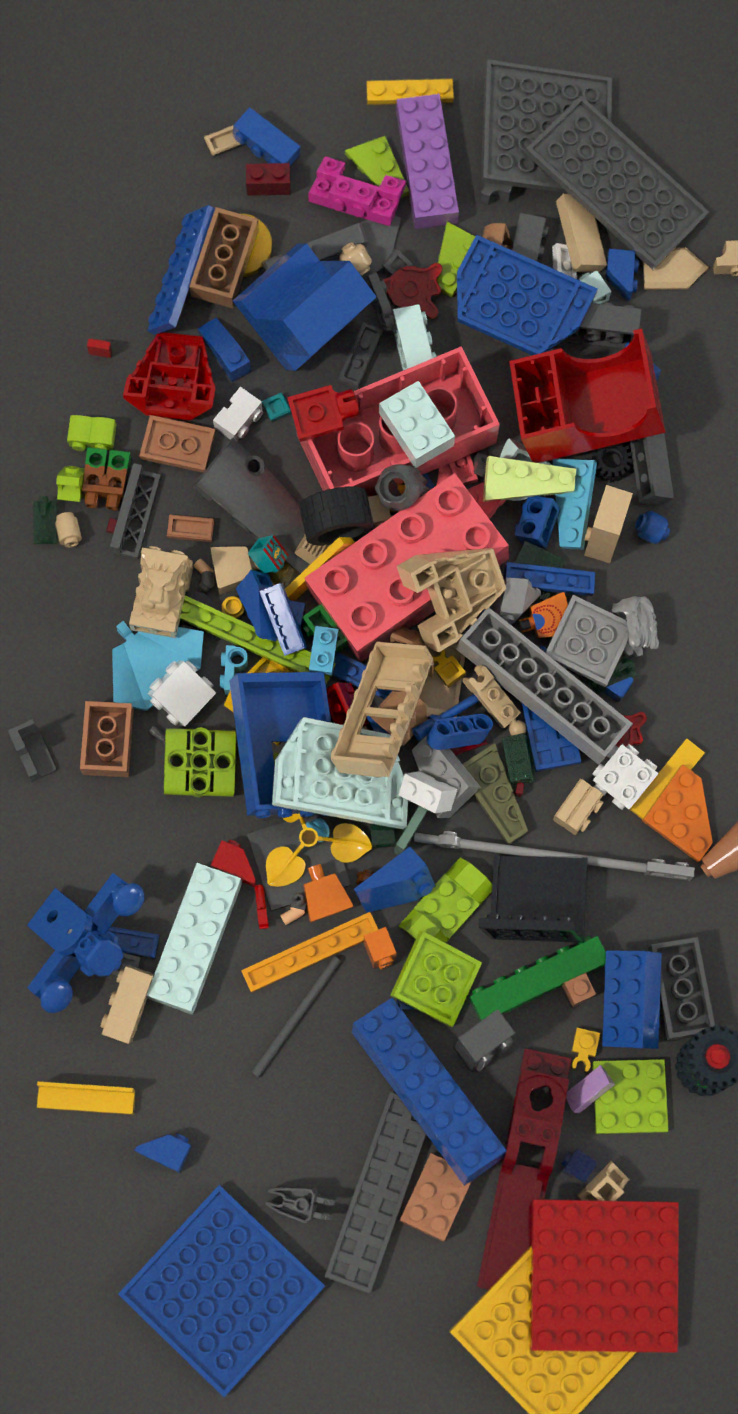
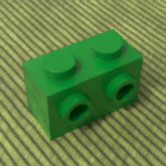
[302,604,348,655]

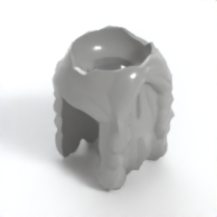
[610,596,659,657]

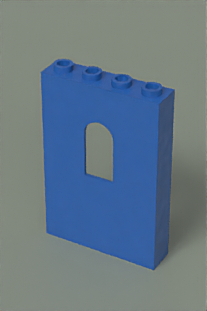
[229,672,331,819]

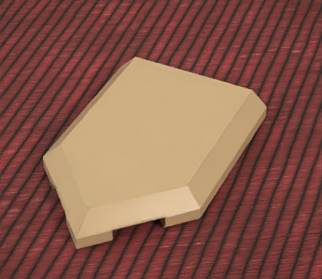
[643,247,709,290]

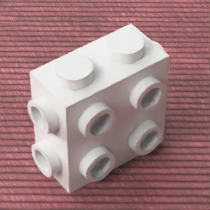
[147,660,216,727]
[592,744,659,810]

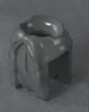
[375,464,431,511]

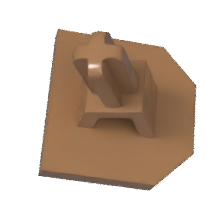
[370,690,427,746]

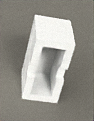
[213,387,263,441]
[399,771,457,813]

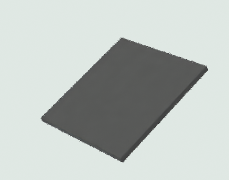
[247,813,351,911]

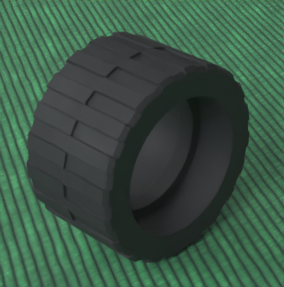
[299,486,374,546]

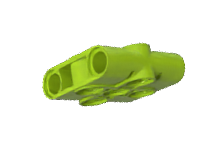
[164,727,236,798]

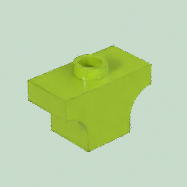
[56,466,85,502]

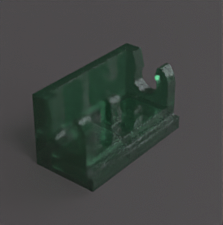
[502,733,537,785]

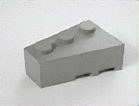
[412,735,481,818]

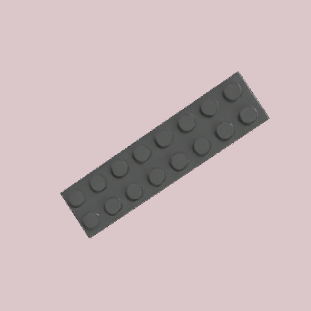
[324,1092,426,1293]

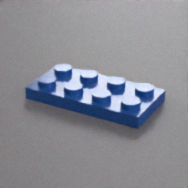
[521,702,581,772]

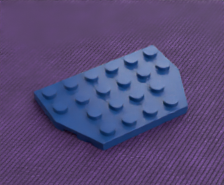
[457,235,598,355]

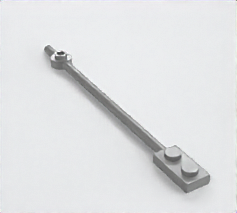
[414,831,695,881]

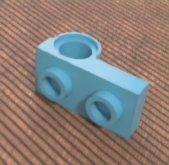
[309,626,338,675]
[220,645,248,696]

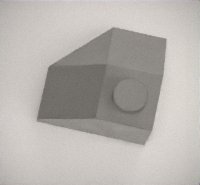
[491,577,541,624]

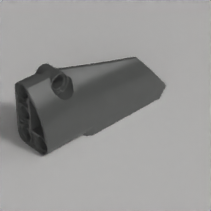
[261,215,401,280]
[192,437,310,574]

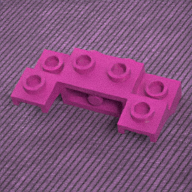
[308,156,406,226]

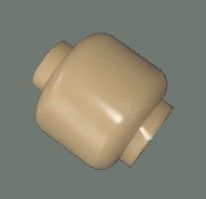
[339,242,372,276]

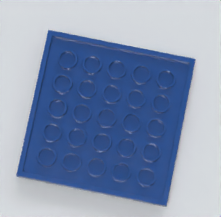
[118,1185,325,1397]

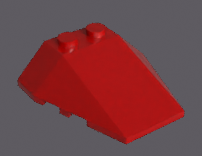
[123,332,215,420]

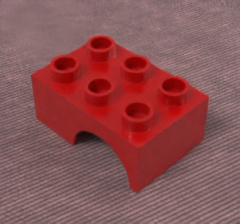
[509,328,666,463]

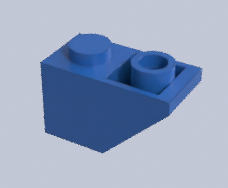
[605,249,639,300]

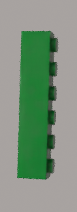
[469,935,606,1022]

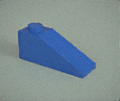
[197,318,251,382]

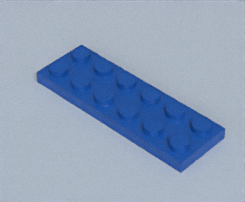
[147,205,215,335]

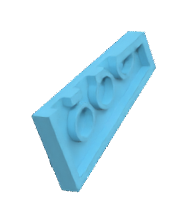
[553,459,597,550]

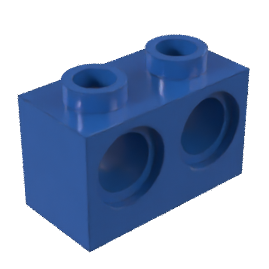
[515,496,560,549]

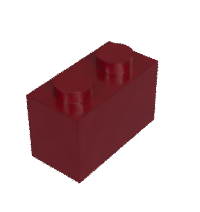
[246,163,290,196]

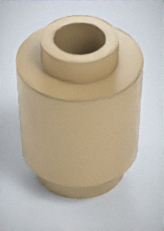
[55,512,82,548]

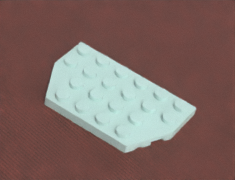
[272,717,408,829]

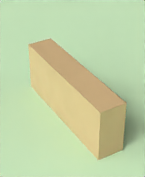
[556,194,607,272]

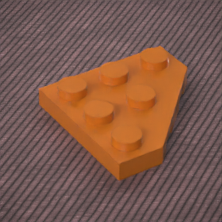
[642,764,713,862]

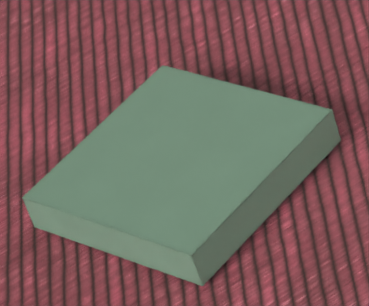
[394,806,428,855]

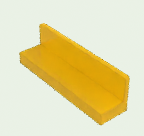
[37,1082,135,1115]

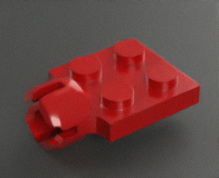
[287,385,360,442]

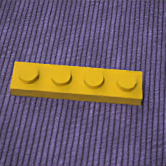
[367,79,453,105]

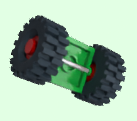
[675,1025,738,1096]

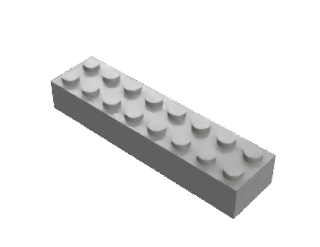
[455,608,633,765]

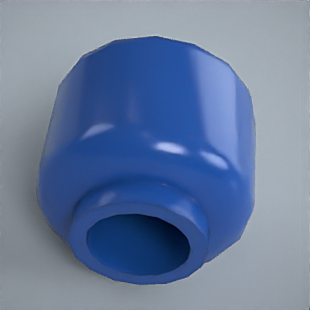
[635,511,670,544]

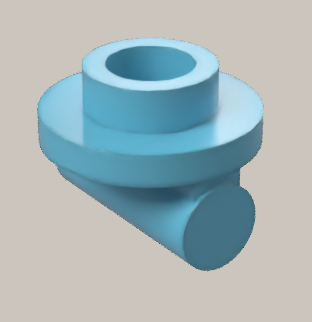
[306,818,330,843]

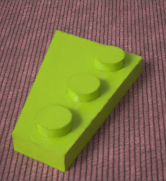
[345,136,409,198]
[437,222,475,298]

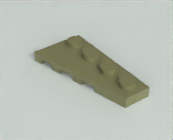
[463,743,528,845]

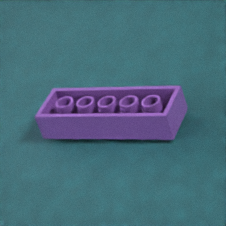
[396,94,459,229]

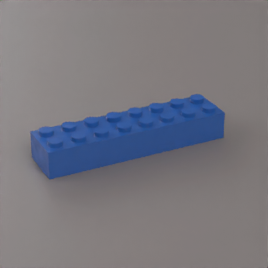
[351,998,507,1186]

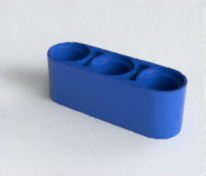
[426,714,493,750]

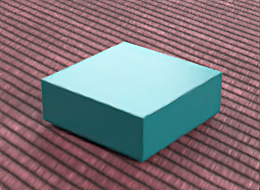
[262,392,291,423]

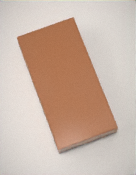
[167,514,215,542]

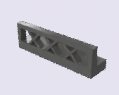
[110,463,161,559]

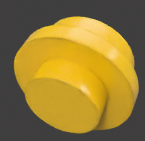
[222,596,244,618]

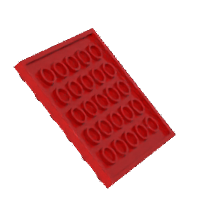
[530,1199,678,1353]

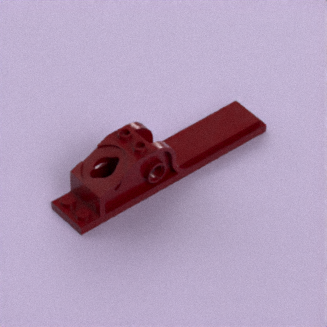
[477,1048,572,1290]

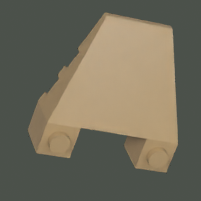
[396,548,507,652]

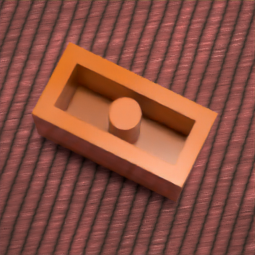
[363,927,396,970]

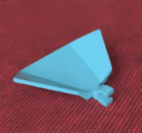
[112,621,204,711]

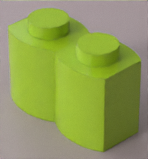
[67,415,117,451]

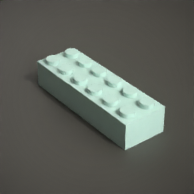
[147,863,242,1015]

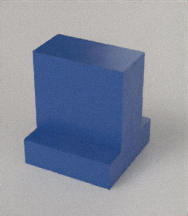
[233,243,376,371]

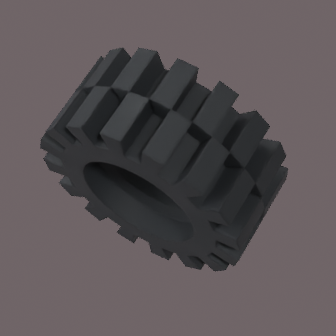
[591,442,633,482]

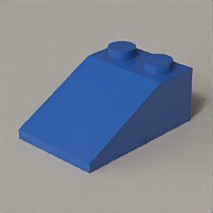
[354,847,435,913]

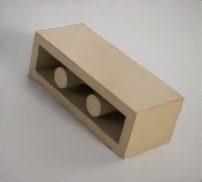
[100,965,154,1044]

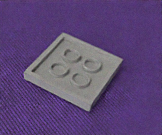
[545,595,629,687]

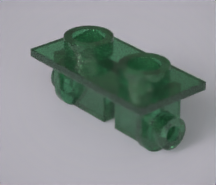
[34,496,57,544]
[588,656,637,694]

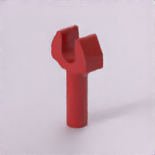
[254,885,269,929]

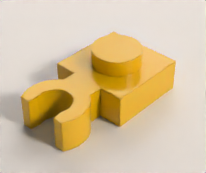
[430,650,466,688]
[571,1028,600,1072]

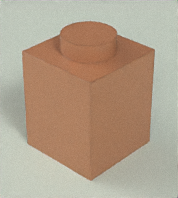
[562,973,596,1008]

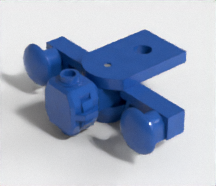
[27,873,145,1013]

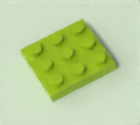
[390,931,482,1027]
[592,1060,668,1134]

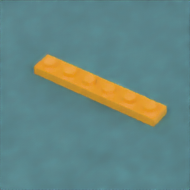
[241,912,378,993]

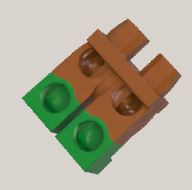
[82,447,132,511]

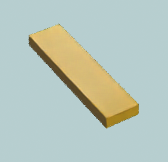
[285,537,355,601]
[630,739,705,819]

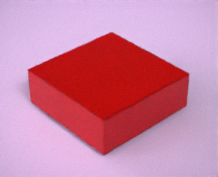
[87,339,112,358]

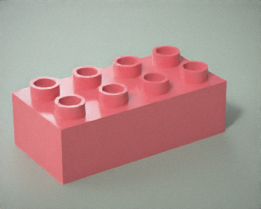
[296,346,500,497]
[304,473,509,663]

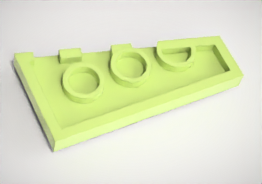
[483,456,576,502]

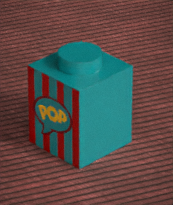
[248,535,289,573]

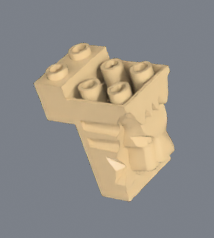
[129,546,194,638]

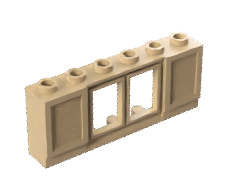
[331,642,433,778]

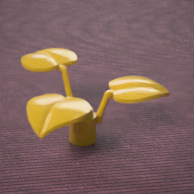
[266,814,372,887]

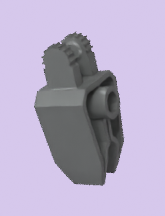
[266,1186,336,1223]

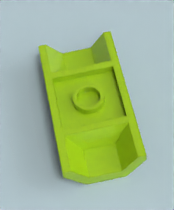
[398,857,492,943]

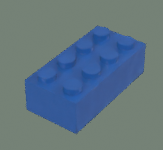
[602,951,662,1049]

